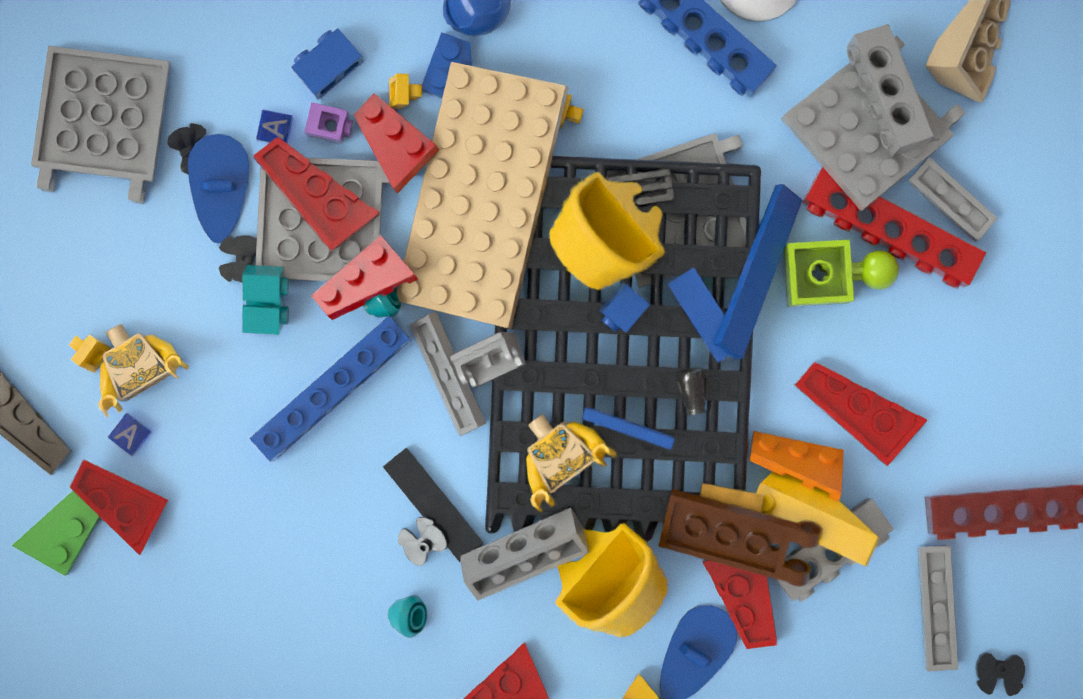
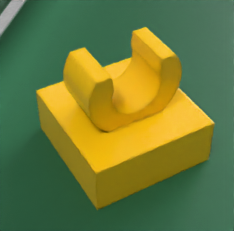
[389,73,422,109]
[560,94,584,129]
[69,335,112,373]

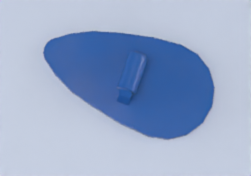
[187,134,249,244]
[660,605,737,699]

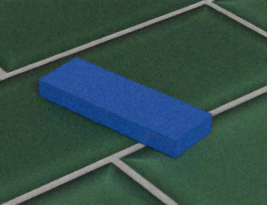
[667,267,729,363]
[582,407,675,450]

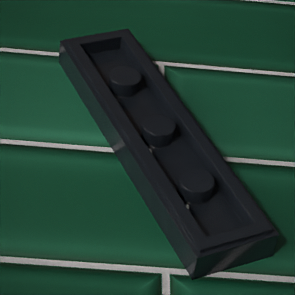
[383,447,484,562]

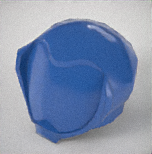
[443,0,511,37]

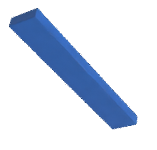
[714,184,803,359]

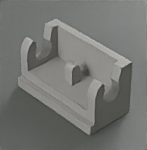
[450,332,526,388]

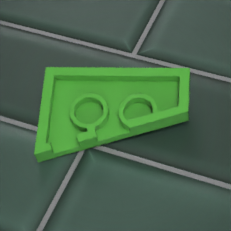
[12,491,100,576]

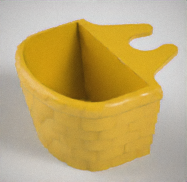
[549,172,665,290]
[555,523,668,638]

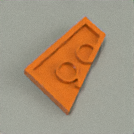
[749,431,844,502]

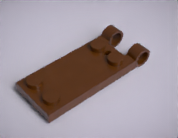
[658,489,822,586]

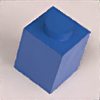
[599,282,650,333]

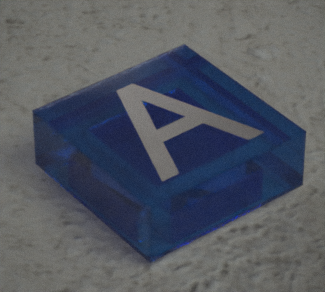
[256,109,293,144]
[107,413,152,456]

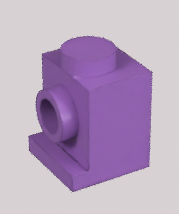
[304,102,353,144]

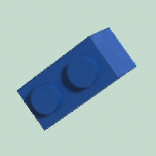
[291,28,364,100]

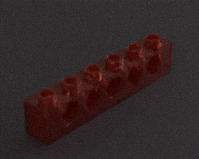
[925,484,1083,540]

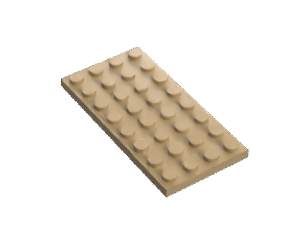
[396,62,569,329]

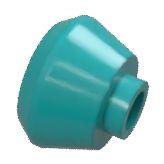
[363,287,401,318]
[388,595,427,638]

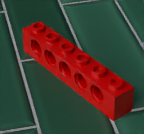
[802,167,986,289]

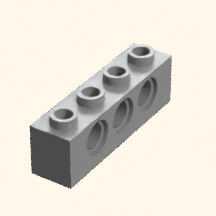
[847,24,934,157]
[776,498,894,602]
[460,508,589,601]

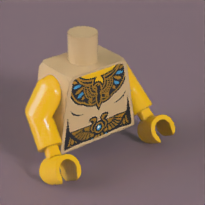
[99,324,189,417]
[526,414,616,512]

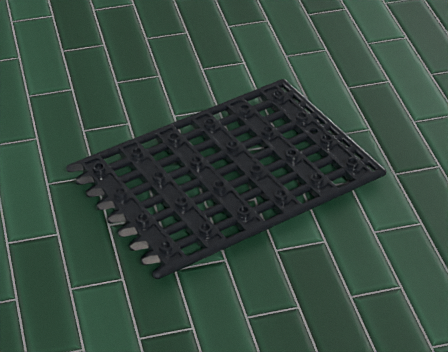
[485,156,761,542]

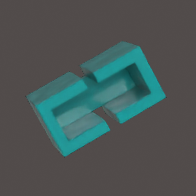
[242,265,289,335]

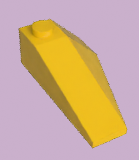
[756,472,879,567]

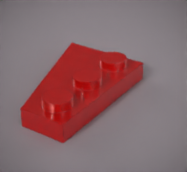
[69,459,168,555]

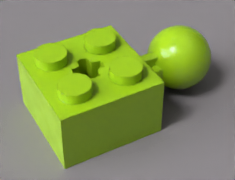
[784,239,899,307]

